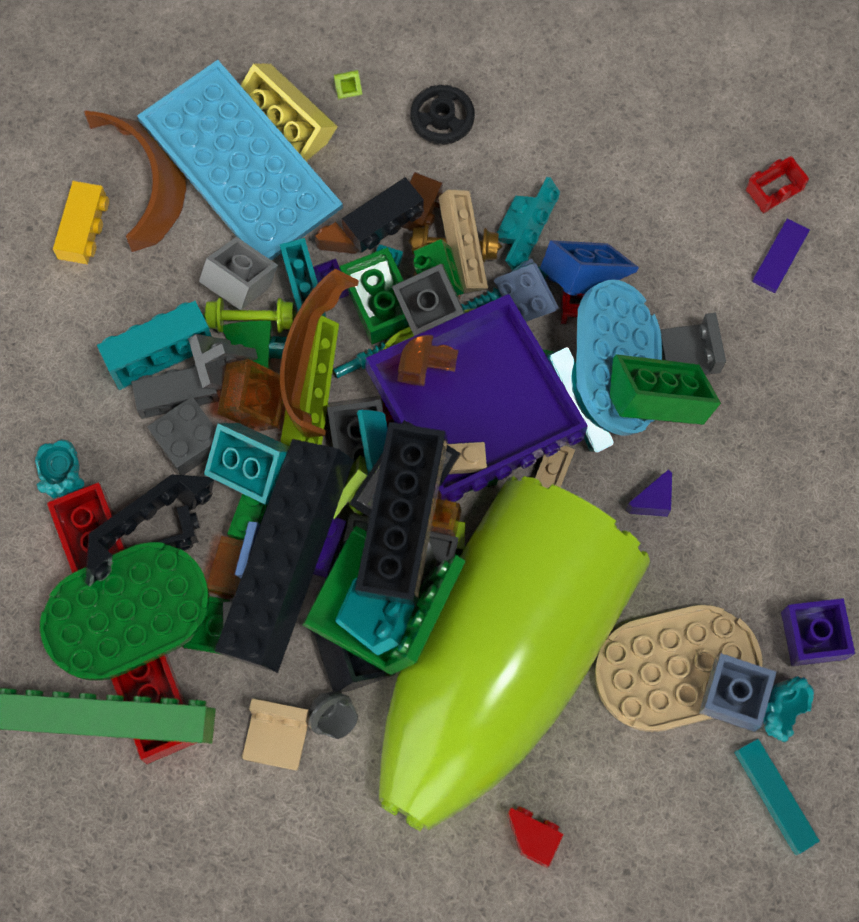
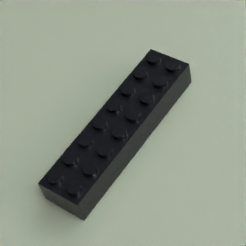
[215,439,354,673]

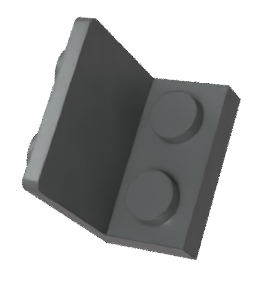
[660,313,726,375]

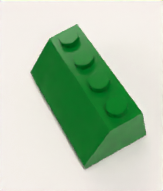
[610,354,721,425]

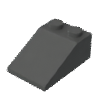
[327,396,383,482]

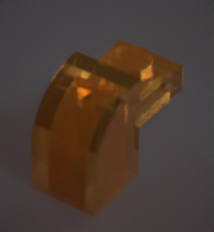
[397,335,458,386]

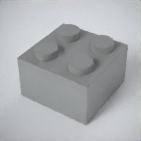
[199,237,278,310]

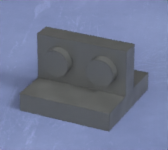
[188,334,258,392]

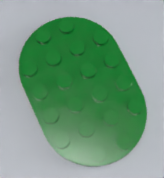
[40,542,209,681]

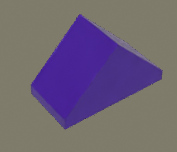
[626,469,672,517]

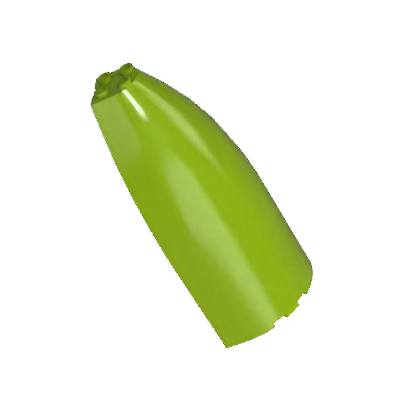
[379,476,650,832]

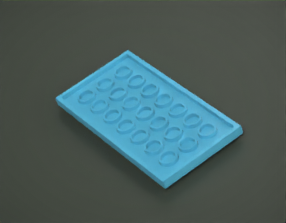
[137,60,343,260]

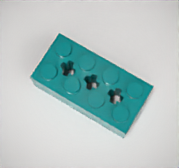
[97,301,212,390]

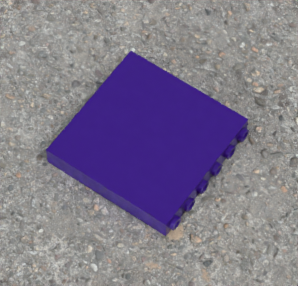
[366,294,588,505]

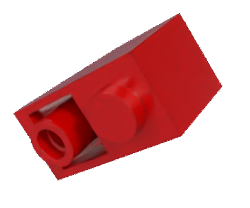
[507,806,564,868]

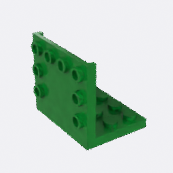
[302,526,466,675]

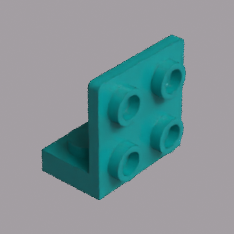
[336,578,415,655]

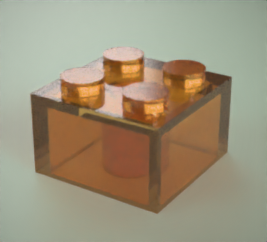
[217,359,283,431]

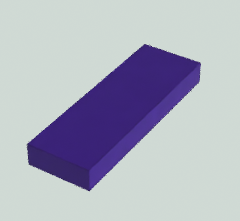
[752,218,810,293]

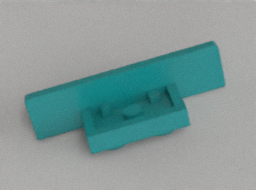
[497,177,560,270]

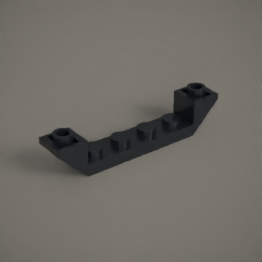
[85,474,214,586]

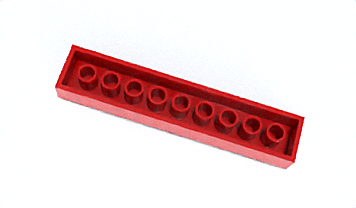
[47,482,196,764]

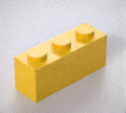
[53,181,109,264]

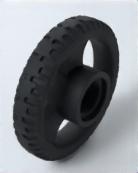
[410,84,475,145]

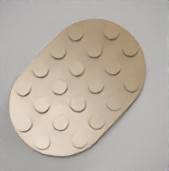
[595,605,763,732]

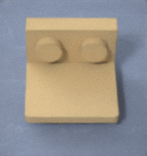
[242,699,310,771]

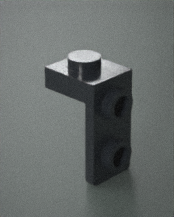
[154,505,200,551]

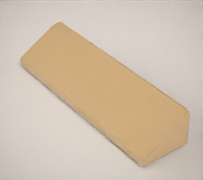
[439,190,488,293]

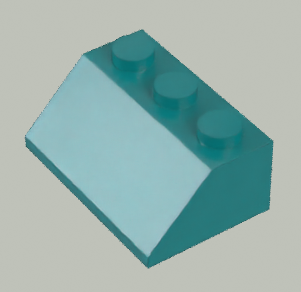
[204,423,289,504]

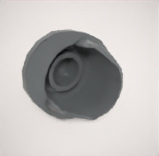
[308,691,358,739]

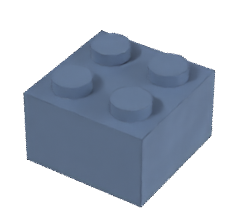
[699,653,776,732]

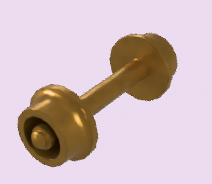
[408,224,503,263]

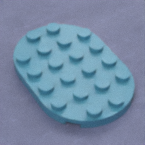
[576,280,662,436]

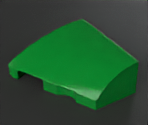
[223,321,272,376]

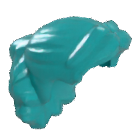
[35,439,85,498]
[763,676,814,742]

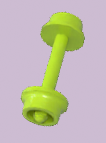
[202,298,297,333]

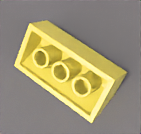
[241,64,338,161]

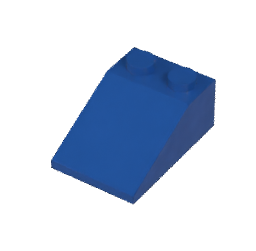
[540,240,639,296]

